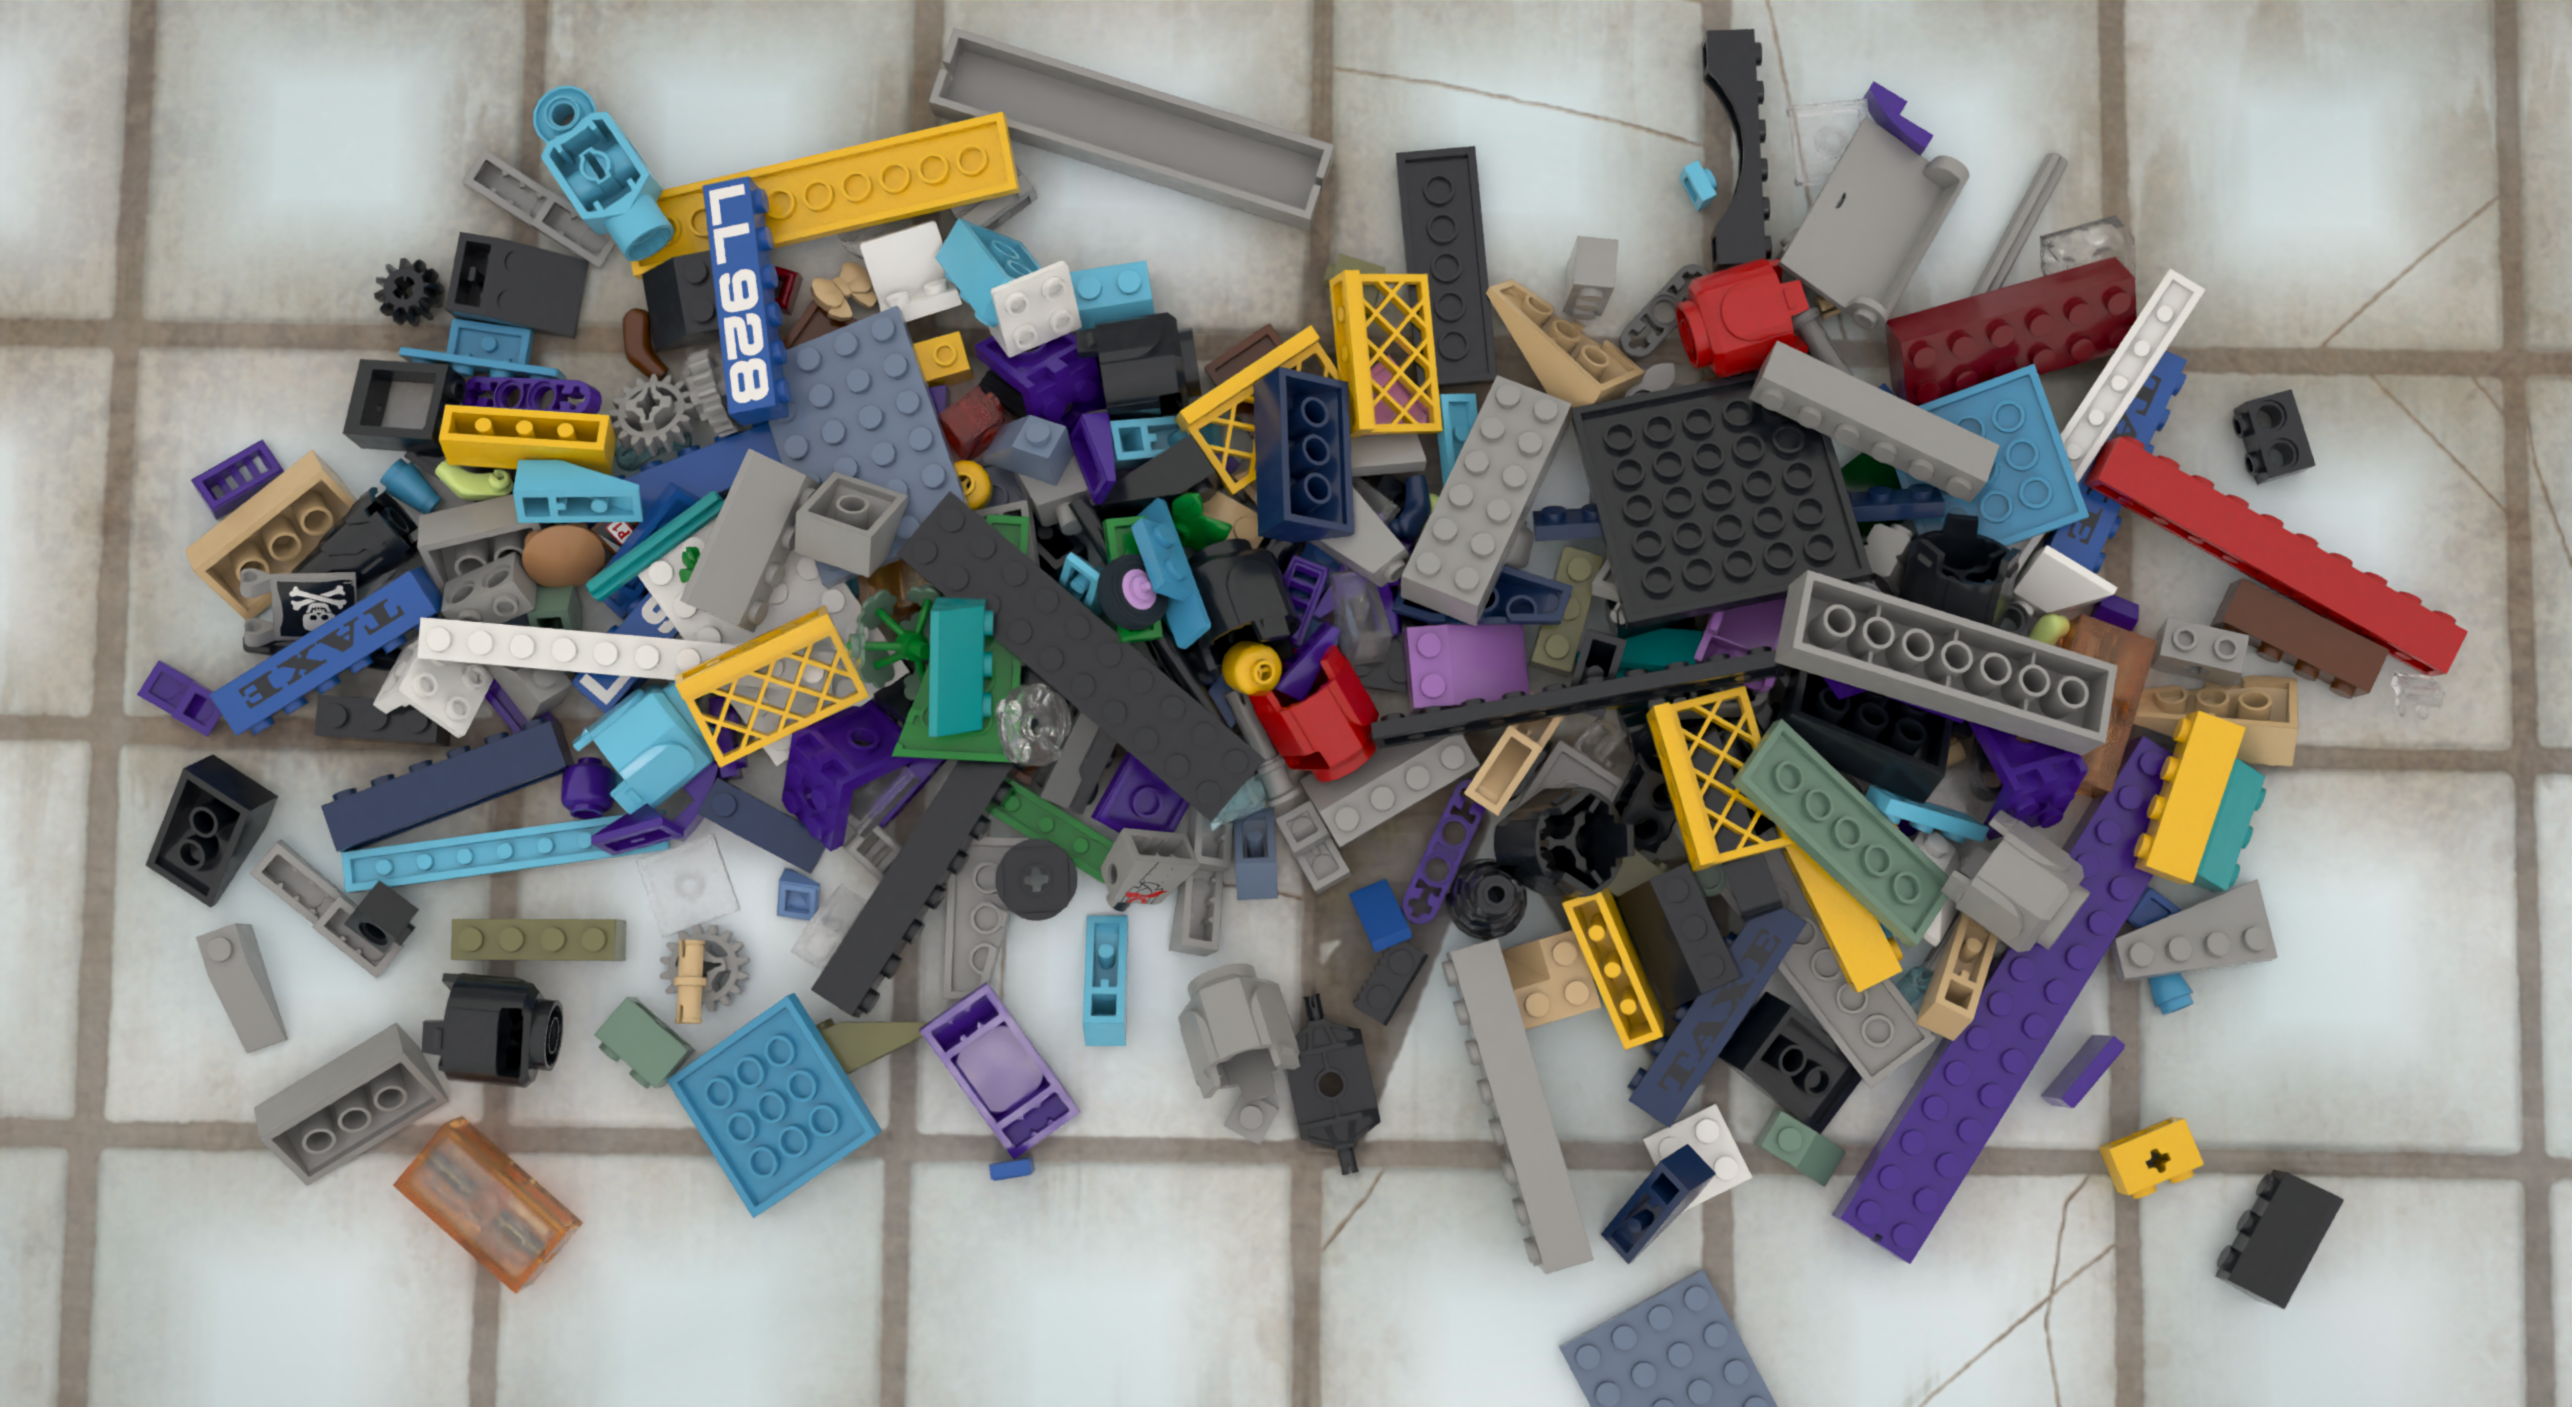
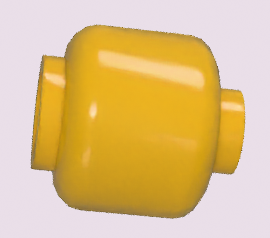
[954,460,993,511]
[1222,640,1282,695]

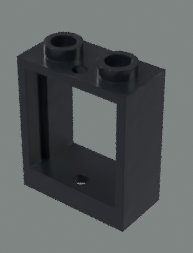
[343,359,466,454]

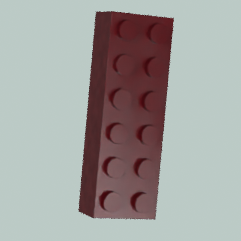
[1885,256,2137,406]

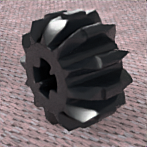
[374,258,445,327]

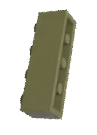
[451,919,626,961]

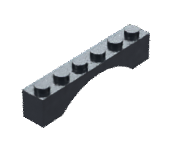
[1701,29,1772,273]

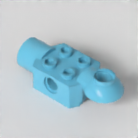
[533,85,674,261]

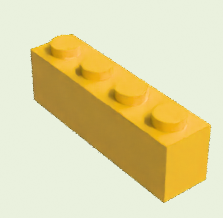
[439,405,617,475]
[2134,711,2246,885]
[1780,840,1903,993]
[1562,887,1665,1050]

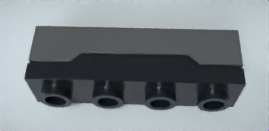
[1030,702,1117,814]

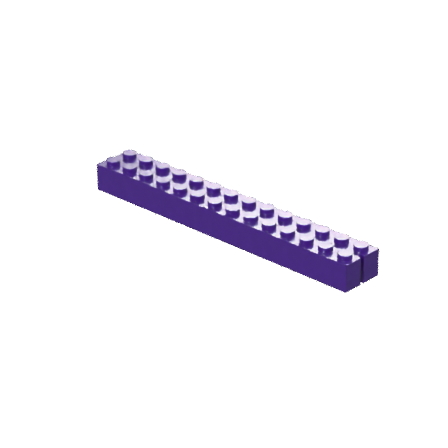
[1832,736,2173,1264]

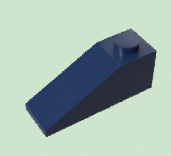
[698,778,826,874]
[1601,1144,1716,1265]

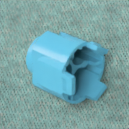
[573,680,714,815]

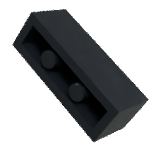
[314,695,451,747]

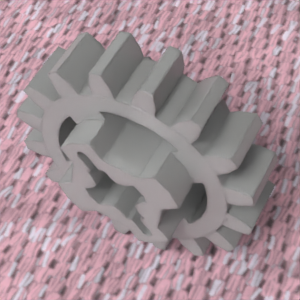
[686,349,739,438]
[608,374,699,456]
[660,924,750,1012]

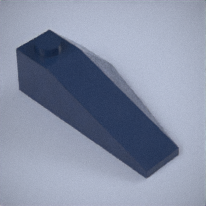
[1392,539,1573,625]

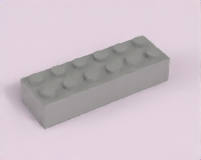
[1401,375,1572,626]

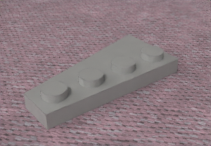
[943,837,1030,999]
[2110,879,2278,982]

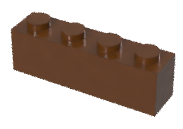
[2210,578,2390,699]

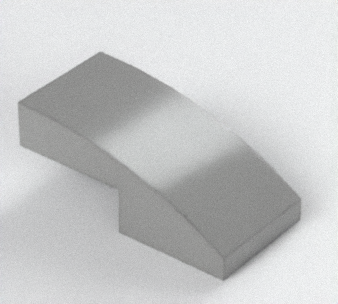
[1275,800,1352,895]

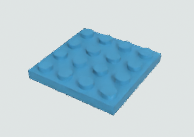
[1895,364,2090,547]
[667,993,883,1218]

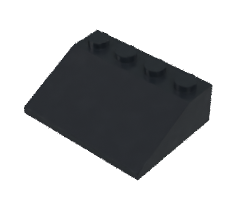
[1776,668,1953,804]

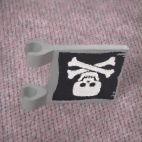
[240,568,357,647]

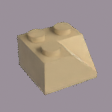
[1502,930,1602,1030]

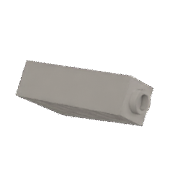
[1255,486,1410,587]

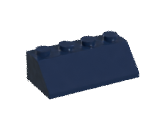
[1253,367,1354,543]

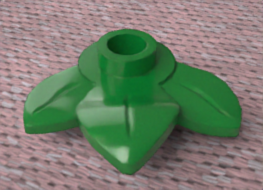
[1170,493,1232,552]

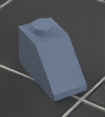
[983,415,1074,486]
[1234,808,1278,900]

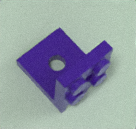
[974,333,1107,436]
[782,699,918,852]
[1967,721,2088,841]

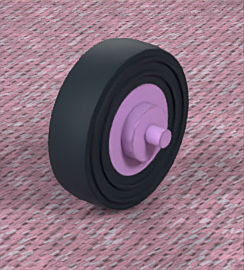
[1097,554,1169,630]

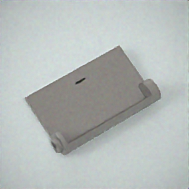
[1777,116,1970,330]

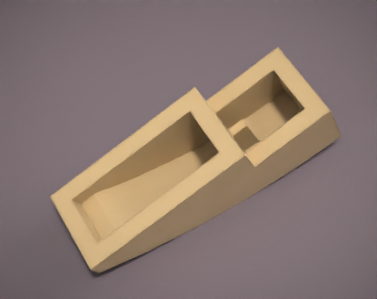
[1464,692,1564,816]

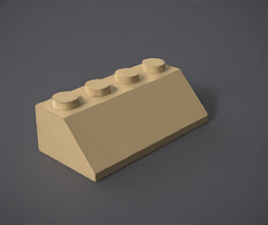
[185,449,357,620]

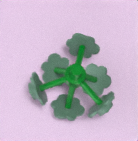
[846,584,947,700]

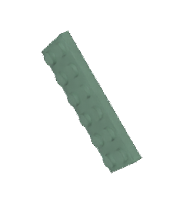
[1731,719,1949,948]

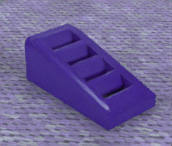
[1069,412,1116,505]
[191,439,284,520]
[1284,555,1330,647]
[1275,620,1340,701]

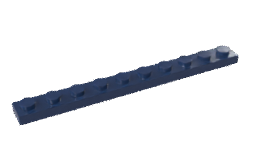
[1532,484,1945,541]

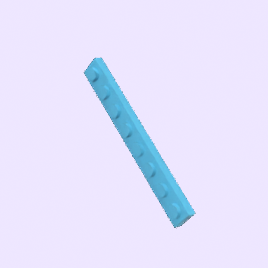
[341,809,671,893]

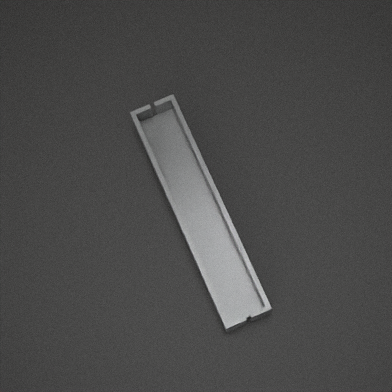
[929,28,1334,232]

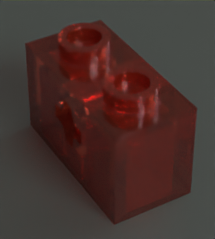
[939,385,1005,461]

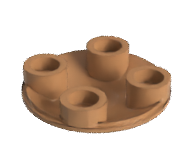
[522,522,605,587]

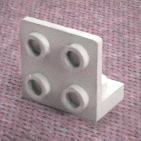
[860,220,962,322]
[989,260,1082,358]
[373,635,494,738]

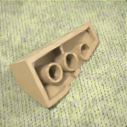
[1486,279,1645,421]
[2128,675,2298,766]

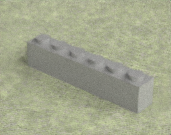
[1748,341,2000,503]

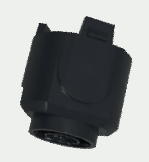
[1076,312,1202,421]
[1899,513,2021,628]
[1187,539,1301,680]
[1494,787,1635,897]
[422,973,563,1088]

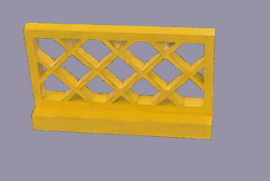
[1329,270,1443,438]
[1174,325,1339,497]
[675,605,869,768]
[1646,686,1793,872]

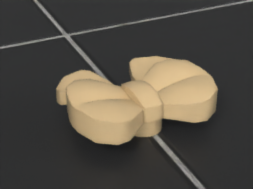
[810,262,878,321]

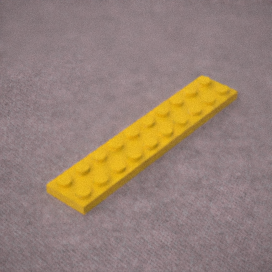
[631,112,1020,279]

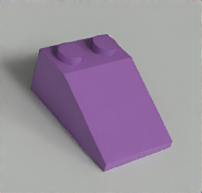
[1402,624,1530,714]

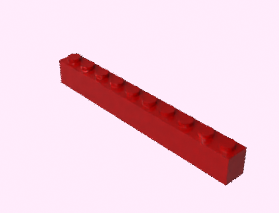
[2084,436,2468,676]

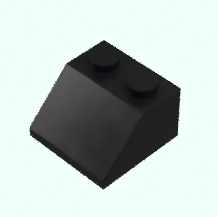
[642,250,720,353]

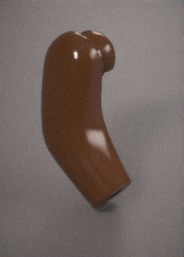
[623,308,669,381]

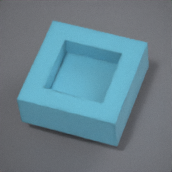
[1679,160,1717,212]

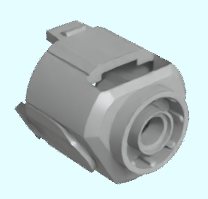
[1941,810,2091,952]
[1178,963,1300,1104]

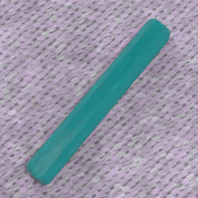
[586,491,725,602]

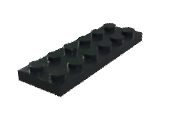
[1396,146,1497,388]

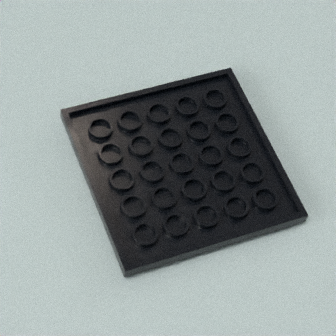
[1570,371,1872,630]

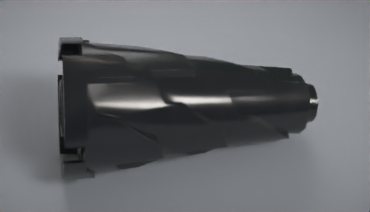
[291,487,420,590]
[1445,858,1527,940]

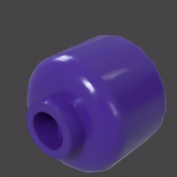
[561,757,615,820]

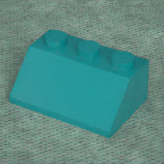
[928,597,994,737]
[2190,758,2266,893]

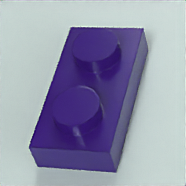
[708,696,748,781]

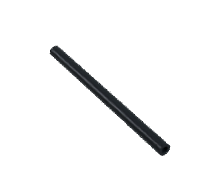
[1068,494,1259,779]

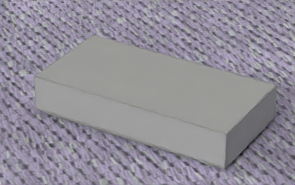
[1350,434,1427,477]

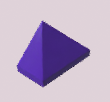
[591,803,684,856]

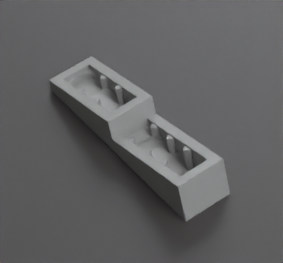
[462,148,616,269]
[1168,795,1235,956]
[249,839,404,978]

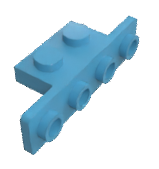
[399,318,566,380]
[1131,498,1211,649]

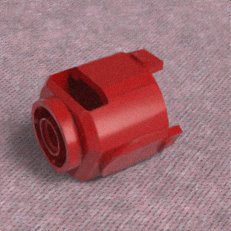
[1675,258,1809,378]
[1249,644,1379,782]

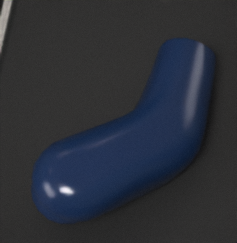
[1388,475,1432,540]

